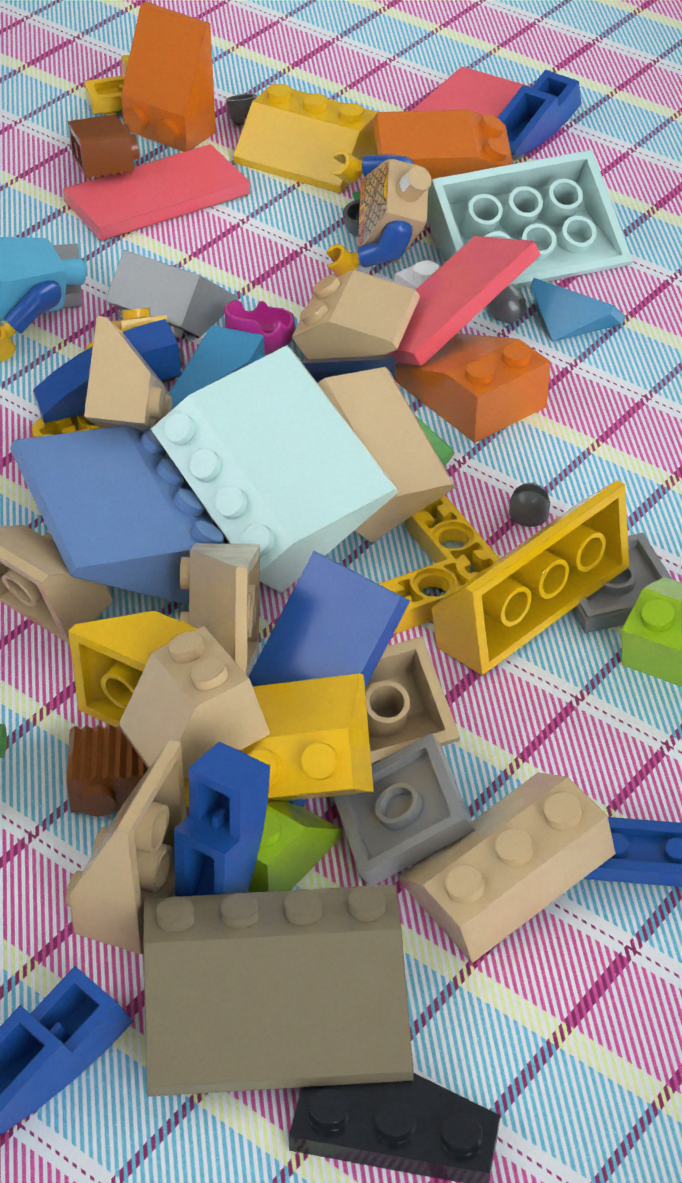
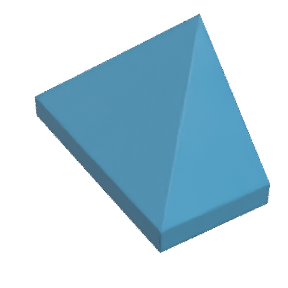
[530,278,626,342]

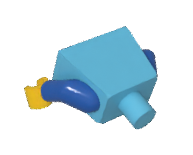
[0,237,86,362]

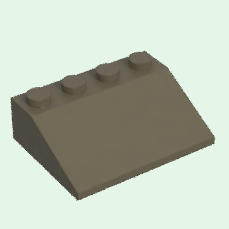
[143,884,414,1097]

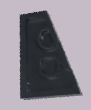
[289,1073,500,1183]

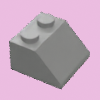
[105,250,237,339]

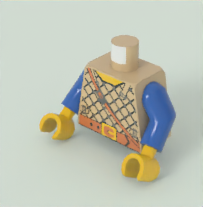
[327,150,432,276]

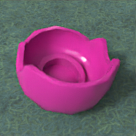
[224,300,296,355]

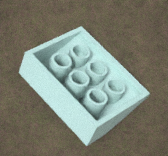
[427,150,633,288]
[151,345,399,593]

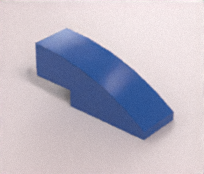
[498,70,582,157]
[33,319,182,423]
[174,741,270,897]
[0,966,133,1135]

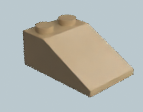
[180,543,260,676]
[66,740,187,954]

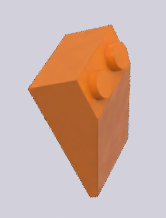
[121,1,216,152]
[373,109,513,180]
[395,333,550,443]

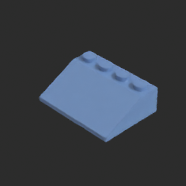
[10,426,225,605]

